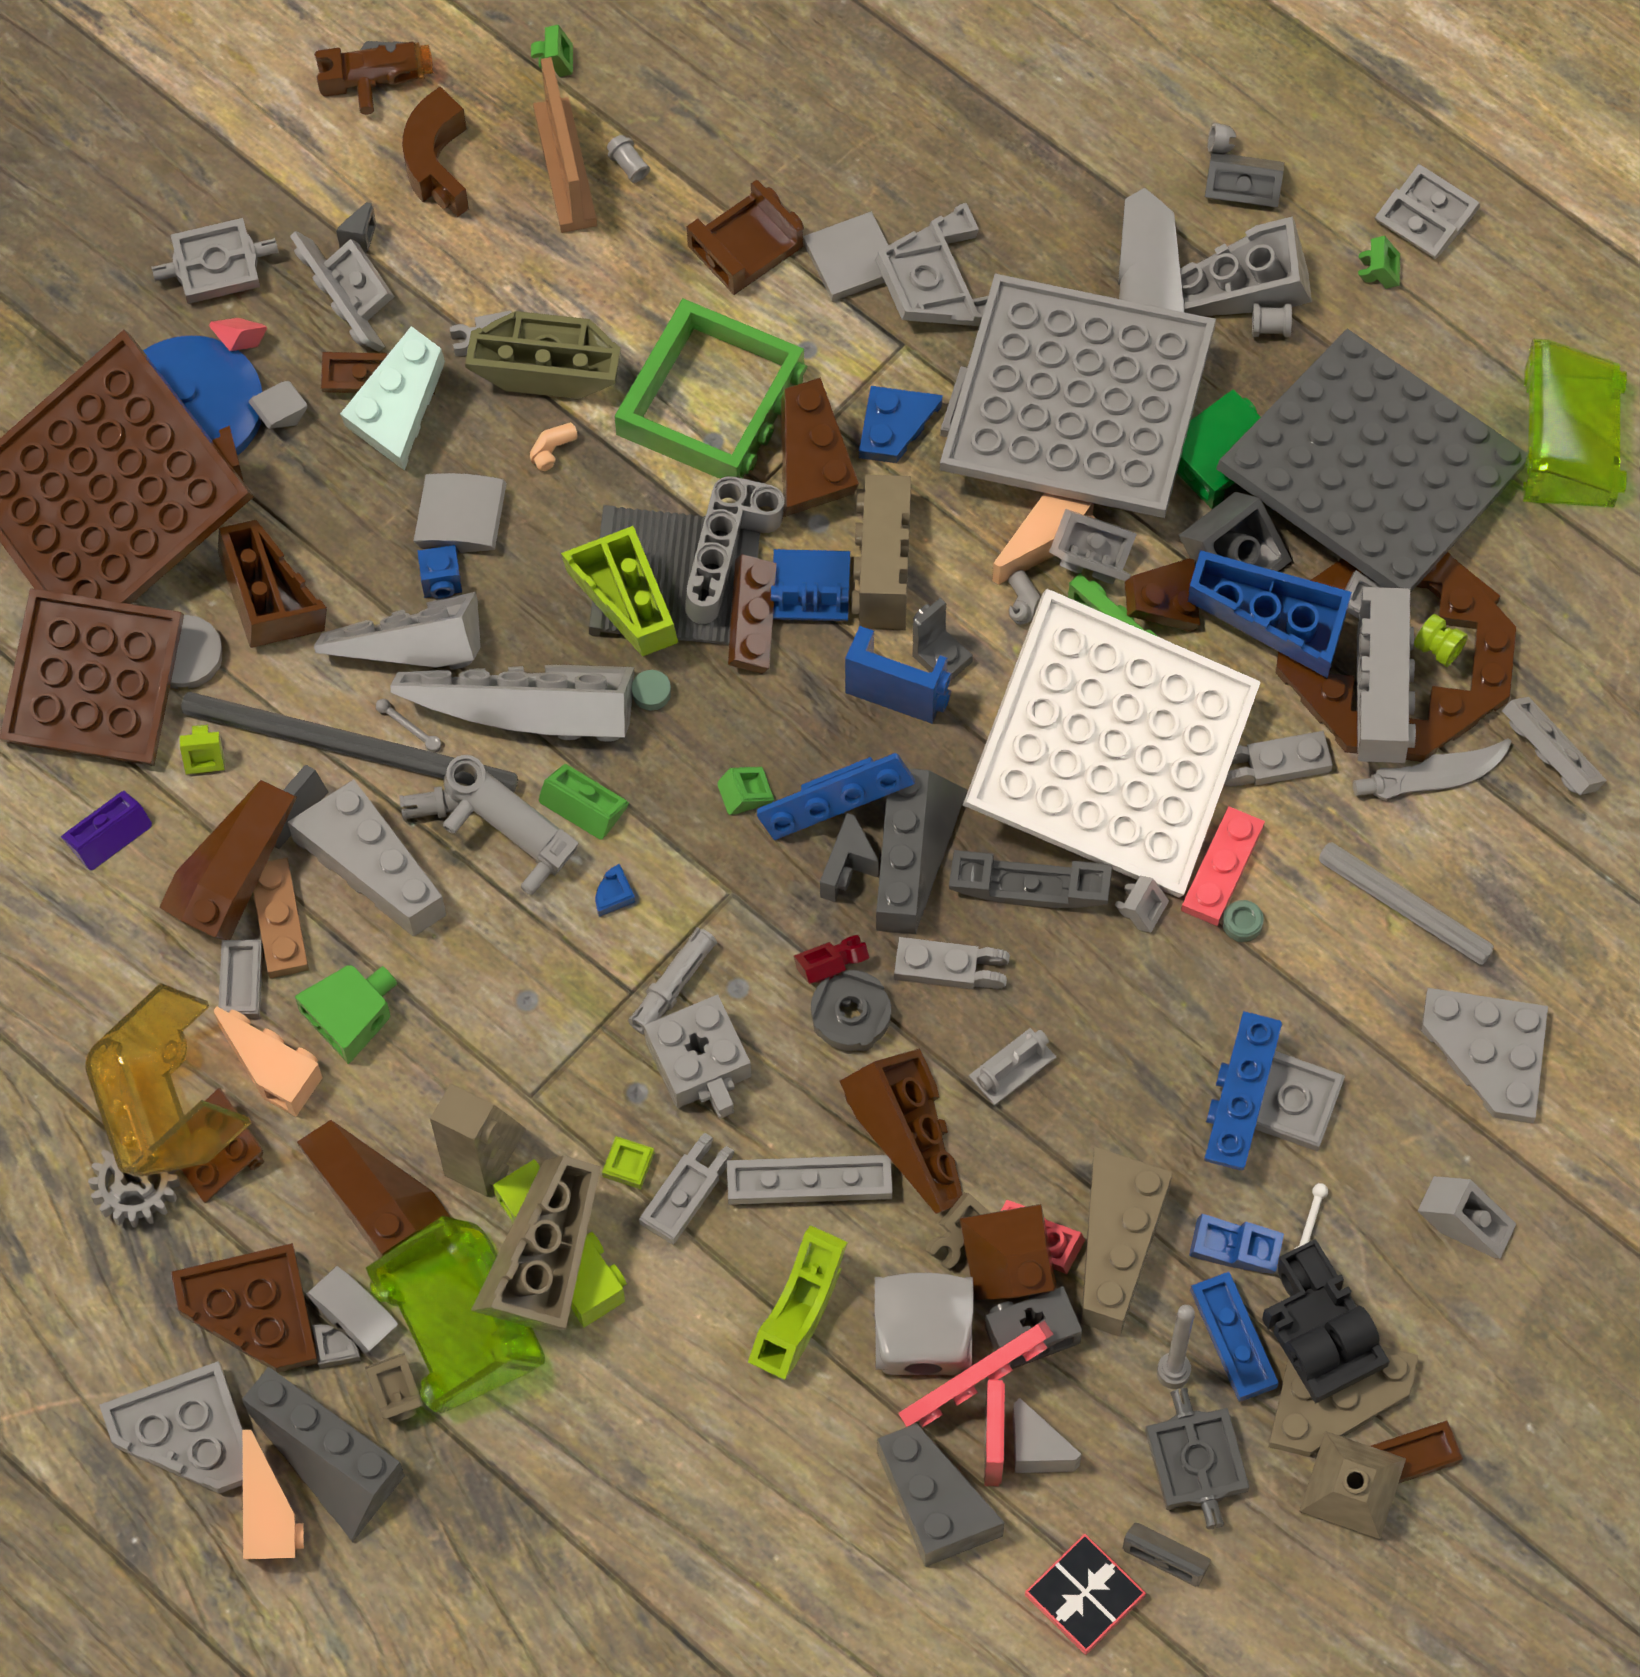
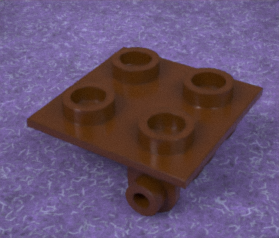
[162,1088,264,1203]

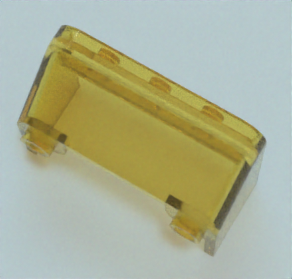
[85,983,251,1177]

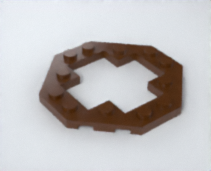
[1275,552,1516,762]

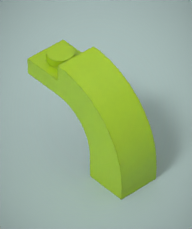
[748,1225,848,1380]

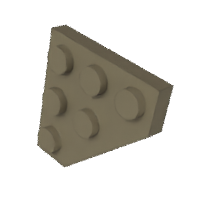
[1268,1346,1418,1457]

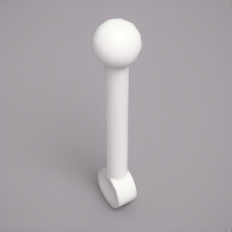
[1294,1183,1328,1249]

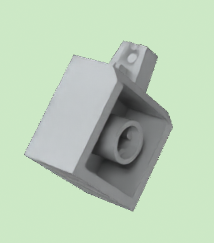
[644,994,752,1119]

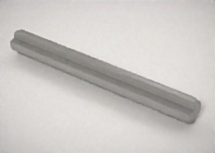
[1319,842,1494,964]

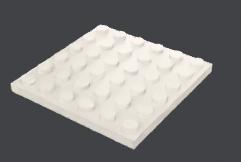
[963,589,1260,898]

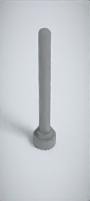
[1157,1305,1195,1389]

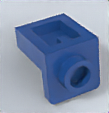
[417,545,462,599]

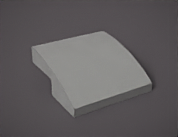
[1375,164,1480,259]
[413,473,507,553]

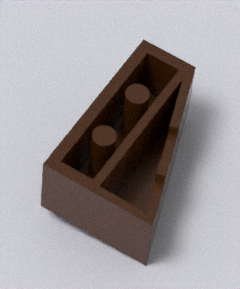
[781,377,859,517]
[218,520,327,648]

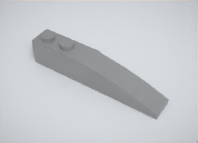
[390,665,634,741]

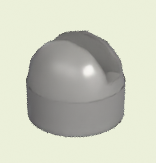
[1207,123,1236,154]

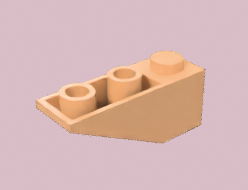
[214,1006,323,1117]

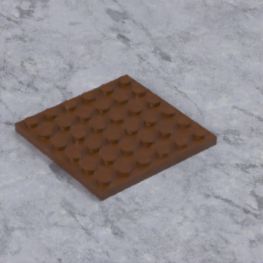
[0,330,255,604]

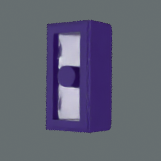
[61,791,152,871]

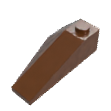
[839,1048,963,1214]
[297,1120,455,1270]

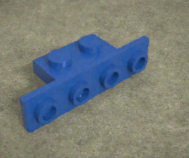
[757,753,915,840]
[1204,1011,1282,1171]

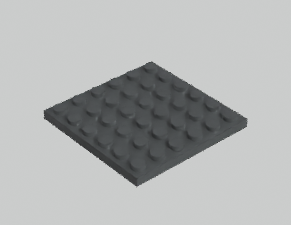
[1216,328,1531,593]

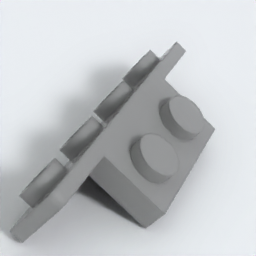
[290,231,395,352]

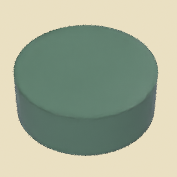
[632,670,671,711]
[1223,900,1264,942]

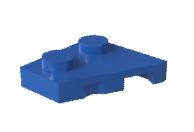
[859,386,943,463]

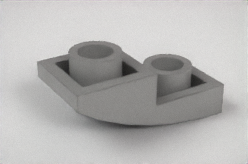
[306,1266,398,1353]

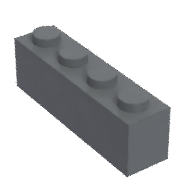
[876,769,968,934]
[242,1366,405,1543]

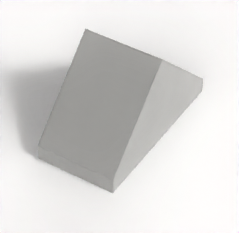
[1013,1398,1082,1473]

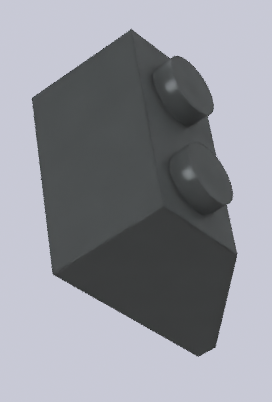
[1178,492,1292,571]

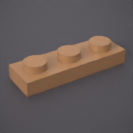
[253,858,309,978]

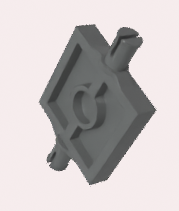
[1145,1388,1249,1530]

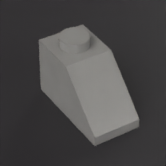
[1418,1176,1516,1258]

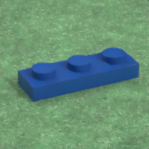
[1190,1272,1279,1402]

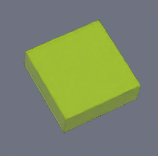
[602,1136,655,1190]

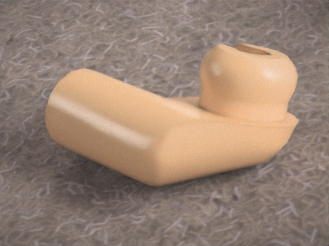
[530,422,577,471]

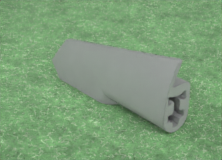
[1118,188,1184,312]

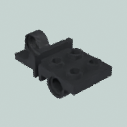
[1262,1239,1390,1404]

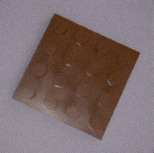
[0,588,184,766]

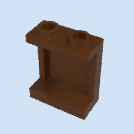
[686,179,804,295]

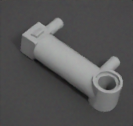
[443,755,579,895]

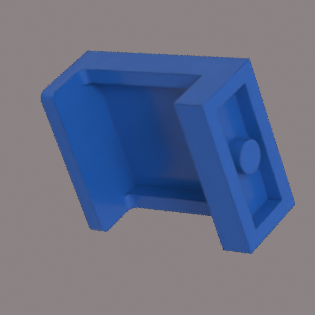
[845,626,952,724]

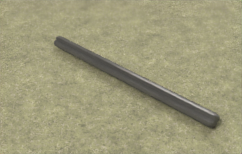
[181,692,518,792]

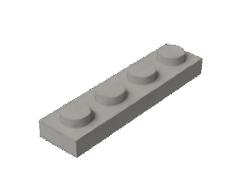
[727,1155,892,1205]

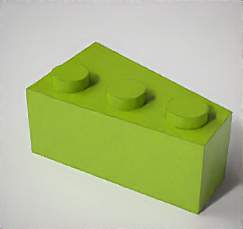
[561,526,679,657]

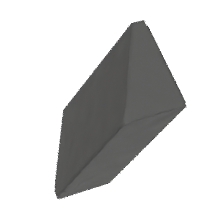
[1122,1523,1211,1587]

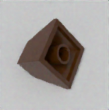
[960,1204,1057,1300]

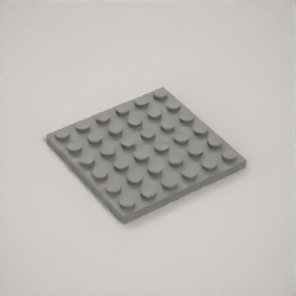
[940,274,1216,518]

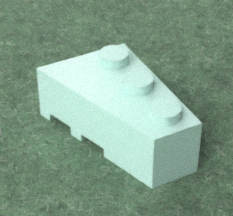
[340,326,445,471]

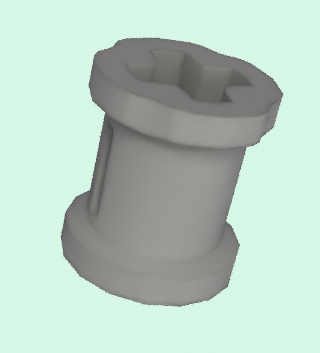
[1252,304,1292,337]

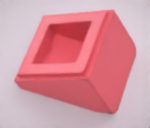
[209,318,267,351]

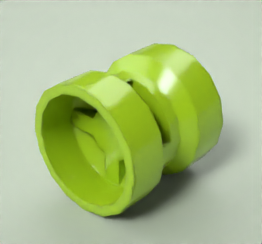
[1414,614,1468,667]

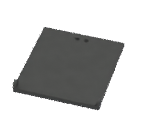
[589,505,760,645]

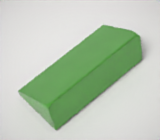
[539,764,629,840]

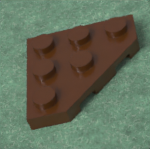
[171,1243,318,1373]

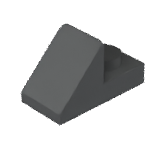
[820,813,879,902]

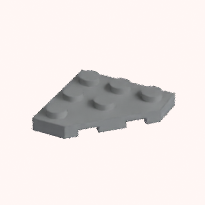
[1421,988,1548,1124]
[99,1361,243,1494]

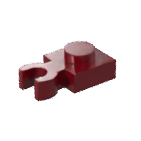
[793,935,870,984]

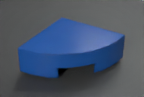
[595,864,635,917]

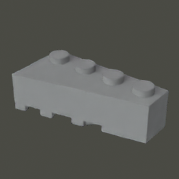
[1357,587,1416,763]
[288,779,446,937]

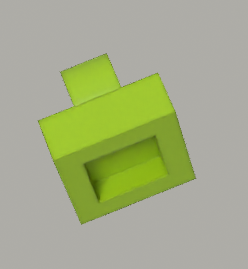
[180,724,225,774]

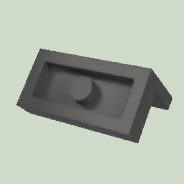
[1205,153,1285,207]

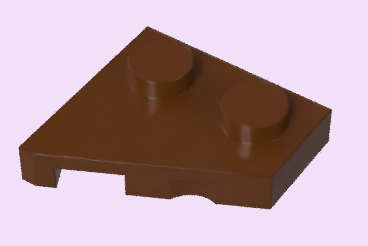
[1125,558,1200,631]

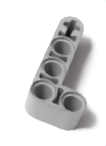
[685,476,784,624]

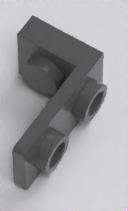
[912,598,973,681]

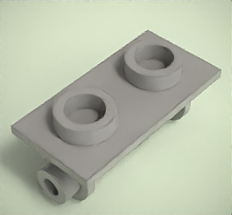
[968,1028,1056,1106]

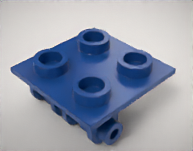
[771,549,850,621]

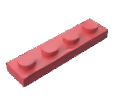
[898,1320,1053,1428]

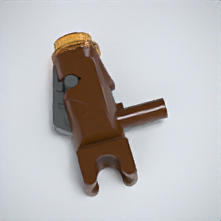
[314,41,434,115]

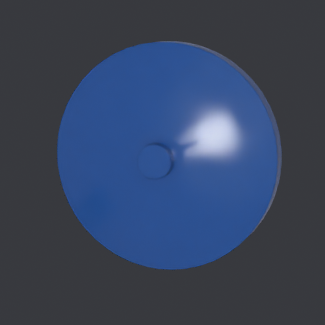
[143,336,263,455]

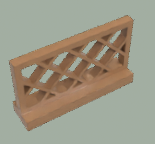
[533,57,597,233]

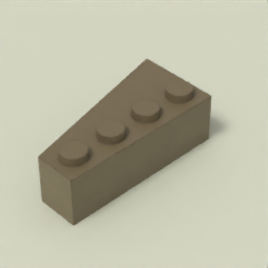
[852,475,911,630]
[430,1083,526,1197]
[1081,1147,1173,1336]
[471,1156,601,1332]

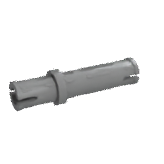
[628,927,717,1034]

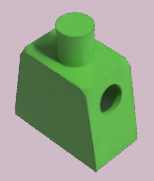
[295,965,397,1064]

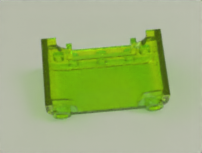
[1523,338,1627,507]
[366,1216,546,1413]

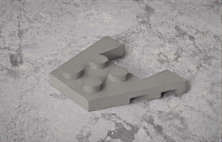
[875,203,988,326]

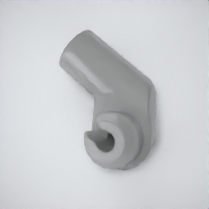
[1008,570,1041,625]

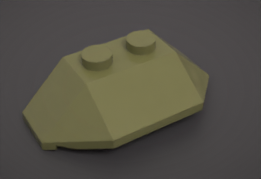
[465,311,621,399]

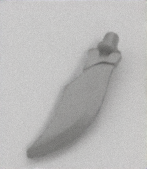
[1353,738,1511,800]

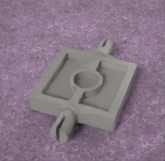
[151,218,279,304]

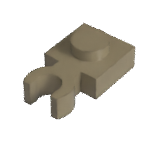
[925,1192,990,1269]

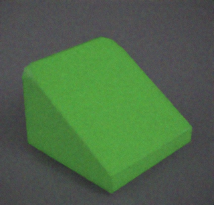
[718,767,774,815]

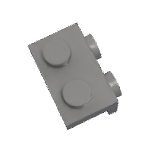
[1049,509,1137,584]

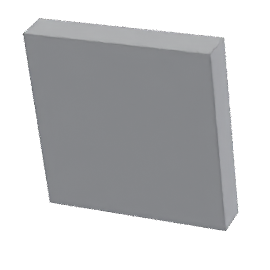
[803,211,888,302]
[1255,1051,1345,1152]

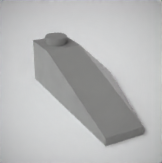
[1180,217,1312,316]
[314,592,481,669]

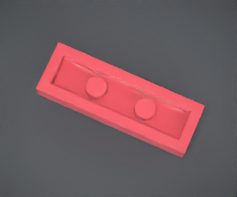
[1181,806,1265,926]

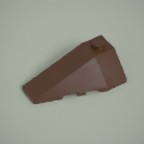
[159,780,297,940]

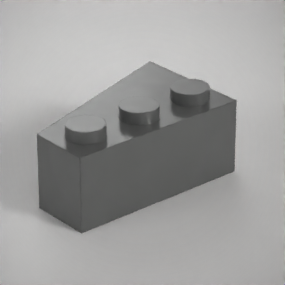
[877,1423,1005,1567]

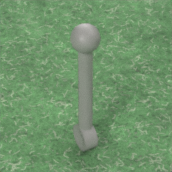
[376,699,441,753]

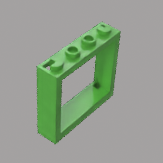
[614,298,808,479]

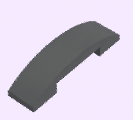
[949,850,1112,908]

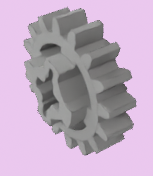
[88,1137,180,1228]

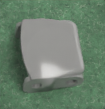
[875,1273,973,1375]

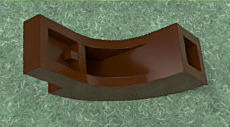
[402,86,469,217]

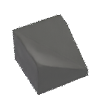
[336,202,376,254]

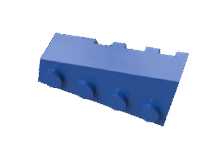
[1188,550,1352,678]

